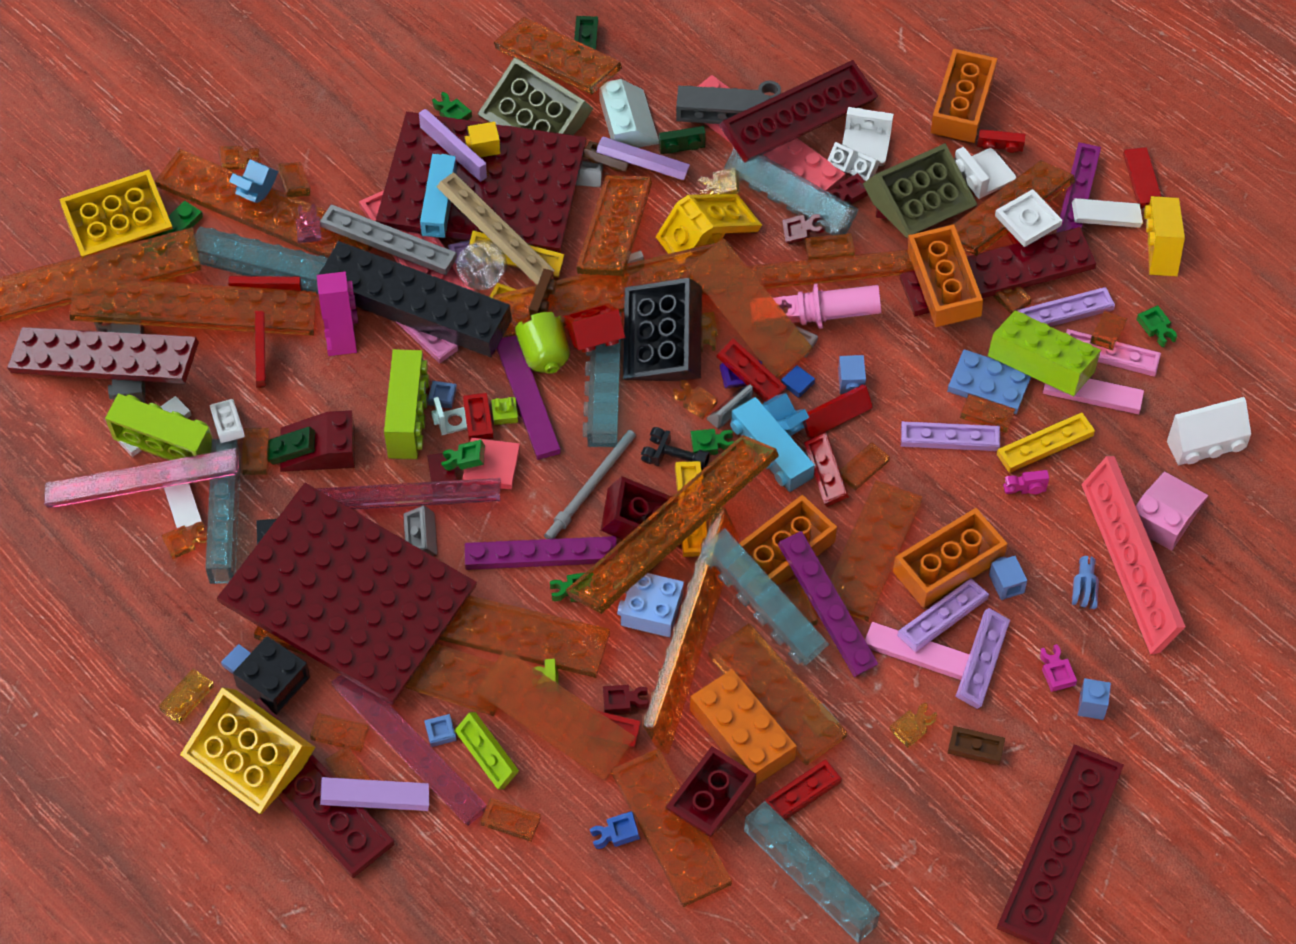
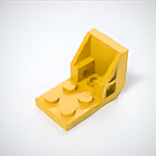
[656,194,762,269]

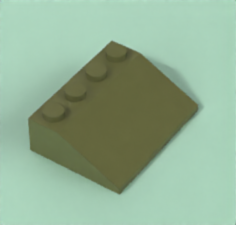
[478,57,593,135]
[863,143,978,238]

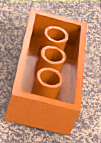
[930,48,998,143]
[908,224,983,327]
[727,495,837,600]
[893,508,1008,609]
[690,669,796,785]

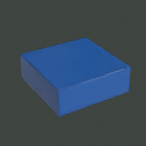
[781,365,815,398]

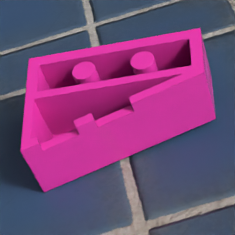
[317,272,358,356]

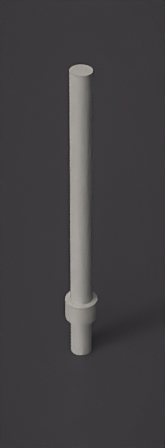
[544,430,636,539]

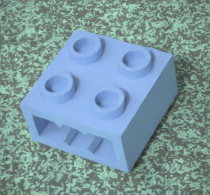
[617,570,684,637]

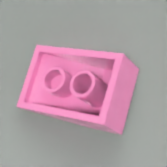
[1136,471,1208,551]

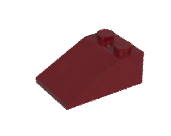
[280,410,355,472]
[600,476,681,547]
[666,746,756,837]

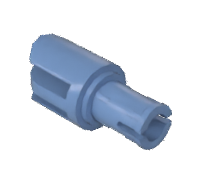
[1072,556,1099,609]

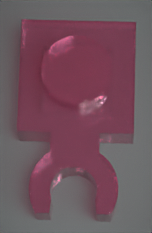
[296,204,322,243]

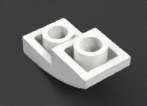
[828,142,881,181]

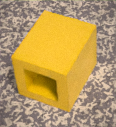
[465,122,500,157]

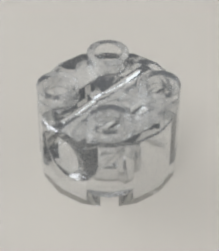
[457,240,507,290]

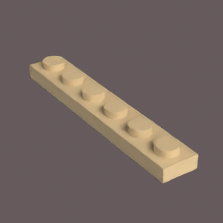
[437,172,555,285]

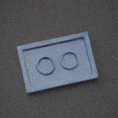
[947,349,1031,415]

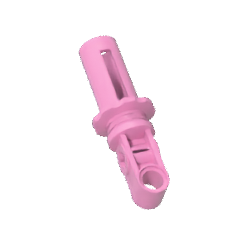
[750,284,881,329]

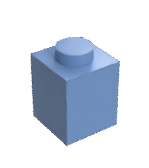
[838,355,866,394]
[989,556,1027,600]
[1077,678,1111,720]

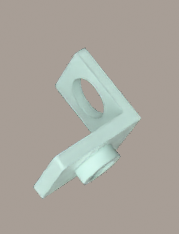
[431,397,467,435]

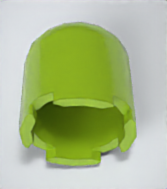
[515,312,570,374]

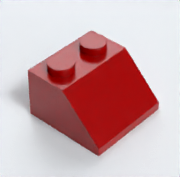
[563,303,625,352]

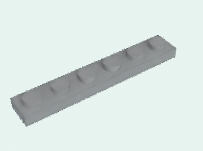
[320,204,457,275]

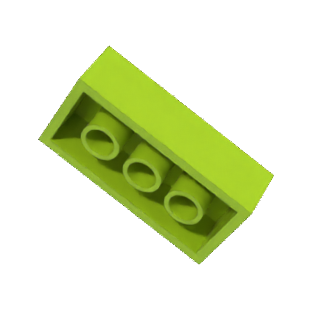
[988,310,1101,397]
[384,349,429,459]
[105,393,215,473]

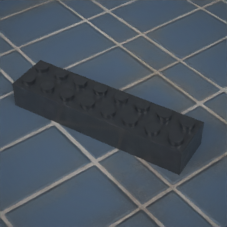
[316,241,512,357]

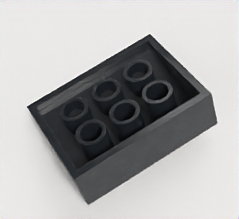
[623,278,702,381]

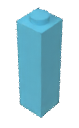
[420,154,457,238]

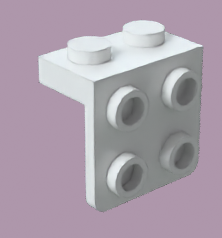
[842,107,894,166]
[954,147,1016,199]

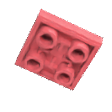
[462,438,520,490]

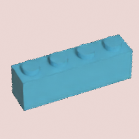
[730,397,815,492]

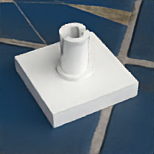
[995,189,1063,247]

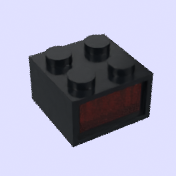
[233,636,310,715]

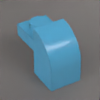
[229,159,279,203]
[762,393,809,436]

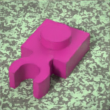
[1003,470,1049,494]
[1040,644,1077,692]

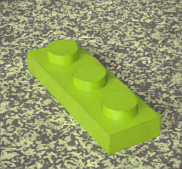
[454,712,519,789]

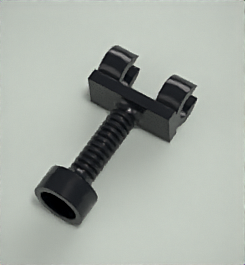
[640,427,710,471]

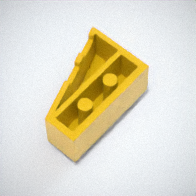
[1144,196,1185,277]

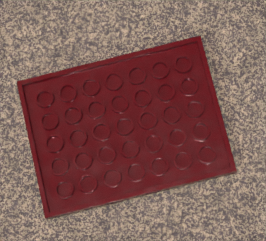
[376,111,586,253]
[217,482,477,705]

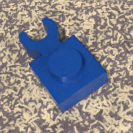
[590,811,641,849]

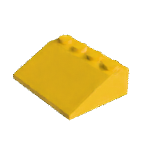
[59,170,173,259]
[180,687,316,814]

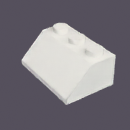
[1167,397,1251,466]

